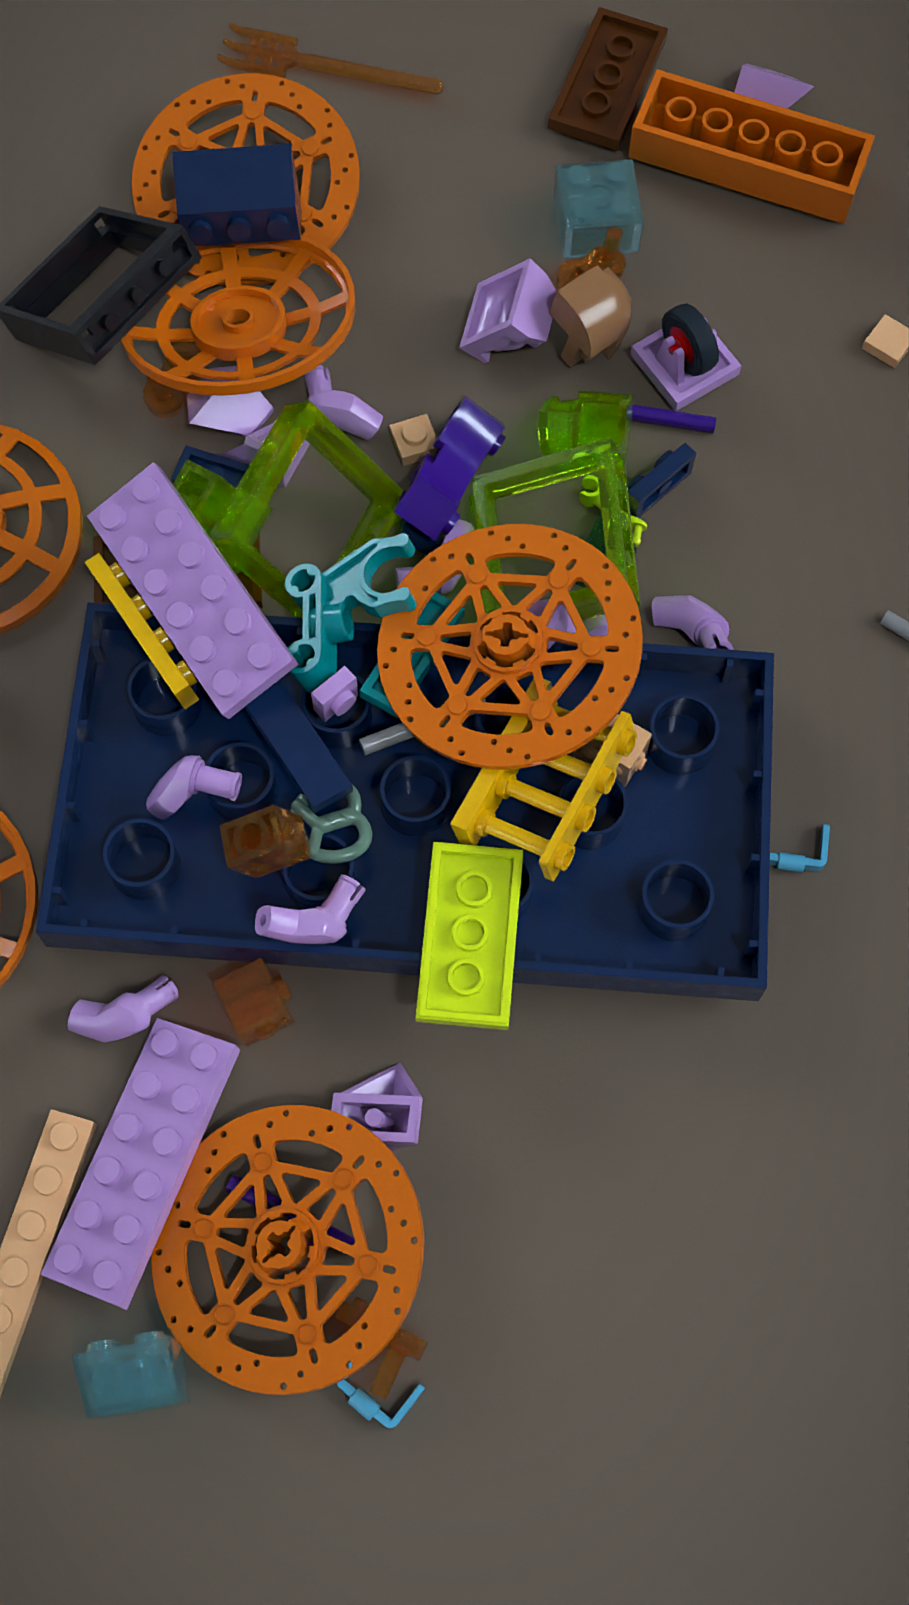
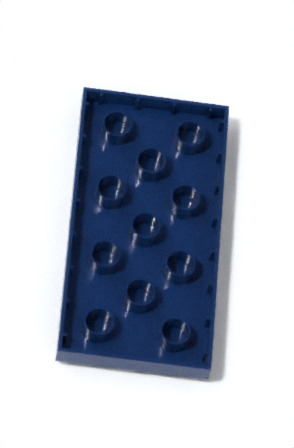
[36,602,774,1001]

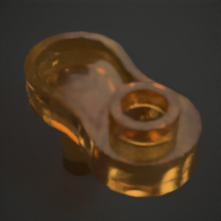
[555,227,626,290]
[143,342,206,418]
[334,1297,428,1400]

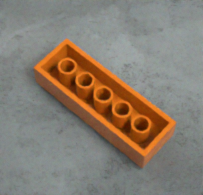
[628,69,875,224]

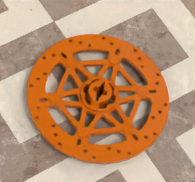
[131,73,360,286]
[377,524,643,770]
[151,1105,425,1395]

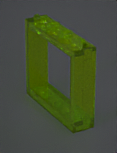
[209,400,403,618]
[469,438,641,620]

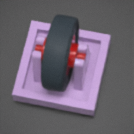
[630,303,742,411]

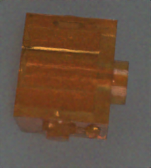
[220,805,310,878]
[213,958,295,1047]

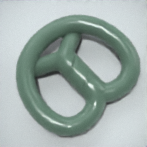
[289,785,373,864]

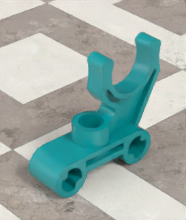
[285,533,417,693]

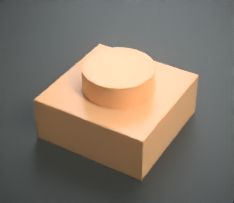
[389,414,437,466]

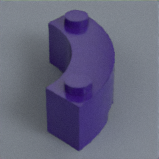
[394,395,506,541]

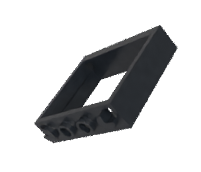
[0,206,202,365]

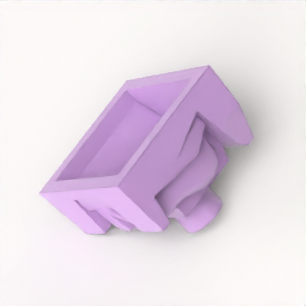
[459,258,557,363]

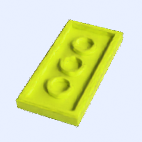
[415,842,523,1030]

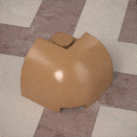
[549,265,632,368]

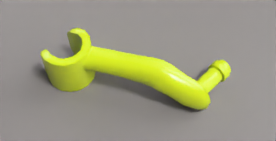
[579,475,647,547]

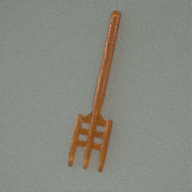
[217,22,444,95]

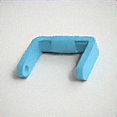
[770,824,830,873]
[336,1345,425,1429]

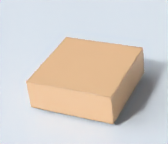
[862,314,909,368]

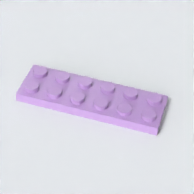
[87,462,298,719]
[40,1018,240,1310]

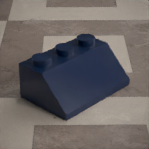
[173,144,302,247]

